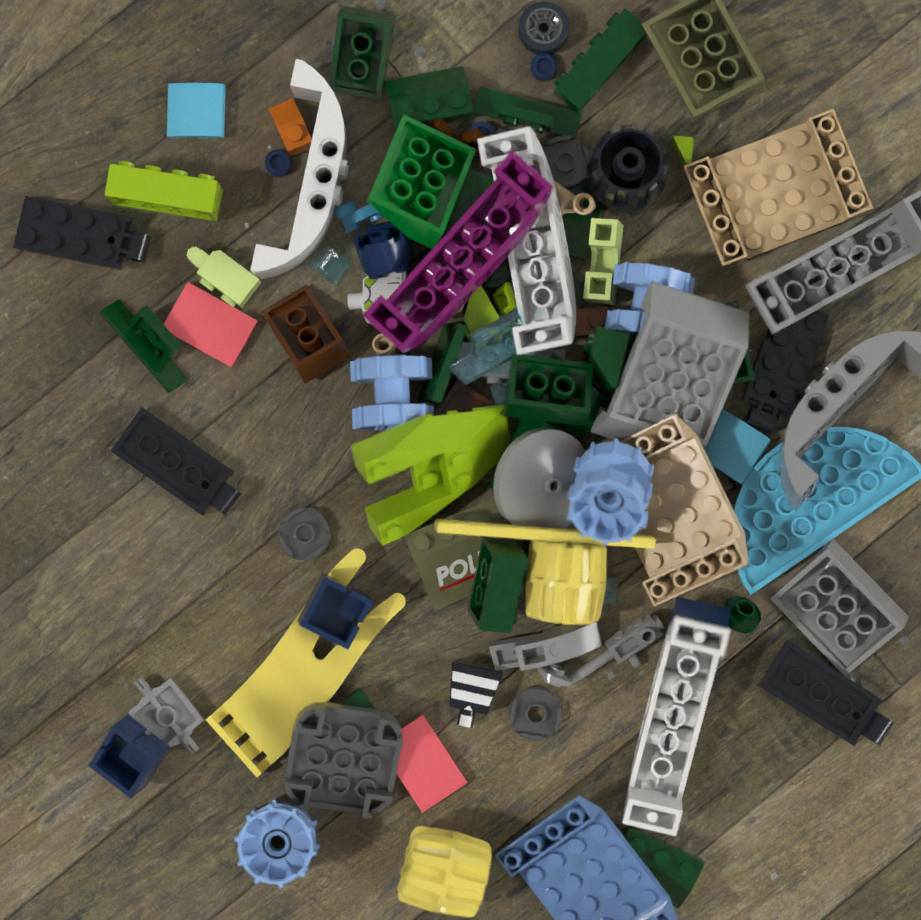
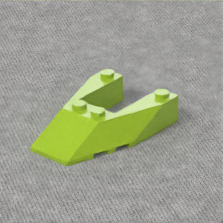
[351,404,510,546]

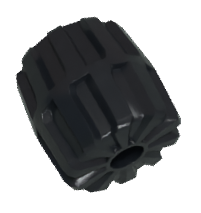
[587,125,668,217]

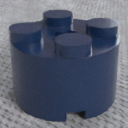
[353,221,414,279]

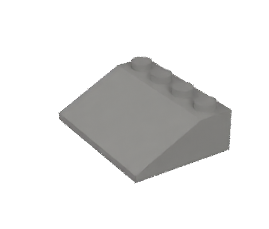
[770,539,909,676]

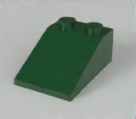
[329,6,396,100]

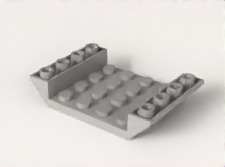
[591,281,749,448]

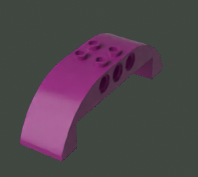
[362,151,554,353]

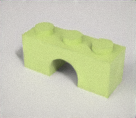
[583,218,623,305]

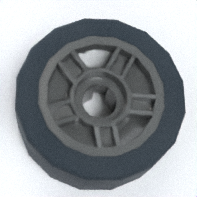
[518,1,569,55]

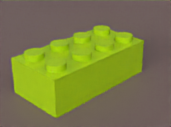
[104,161,223,222]

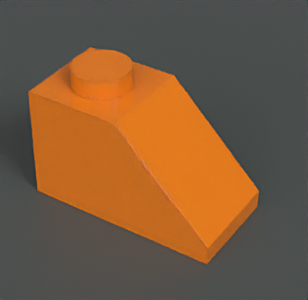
[269,98,312,157]

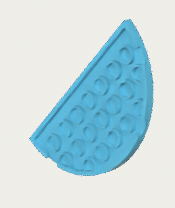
[733,427,921,595]

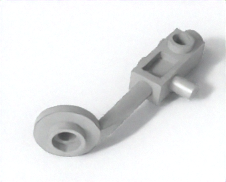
[537,613,664,687]

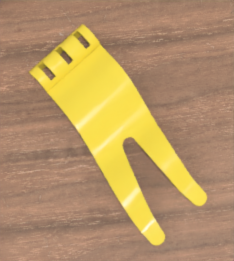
[206,548,406,777]

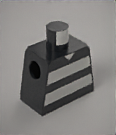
[450,661,503,728]

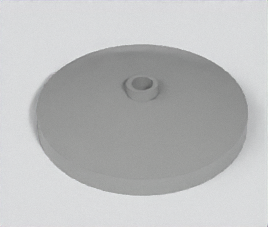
[494,428,585,528]

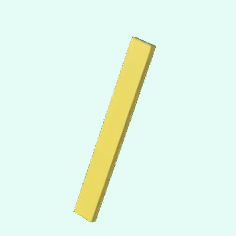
[434,519,656,549]

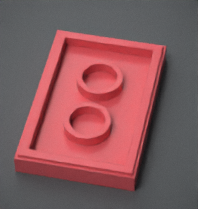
[164,282,258,368]
[396,714,468,813]

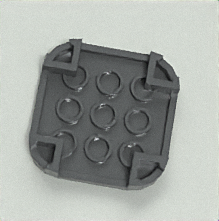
[285,702,403,818]

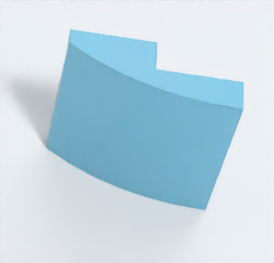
[167,83,226,139]
[704,409,771,485]

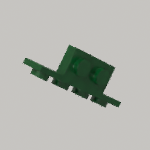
[473,87,582,139]
[100,299,189,393]

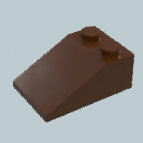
[261,284,351,384]

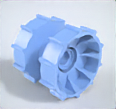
[604,262,695,340]
[350,355,434,431]
[567,438,654,546]
[234,798,321,888]

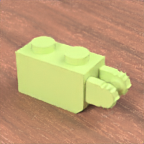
[186,246,261,308]

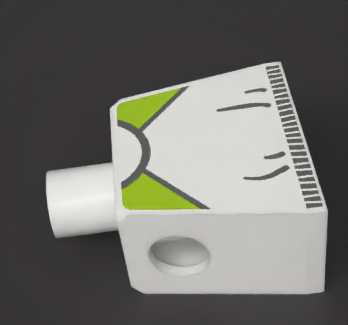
[348,271,408,324]

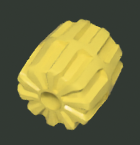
[524,540,607,625]
[397,825,492,918]

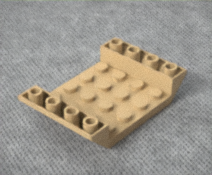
[683,109,873,267]
[620,414,749,607]

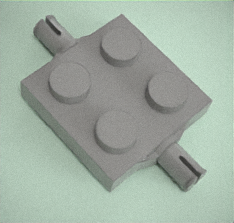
[128,676,205,755]

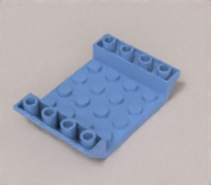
[495,795,678,920]

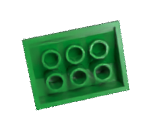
[367,114,476,249]

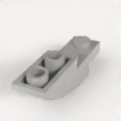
[489,623,602,671]

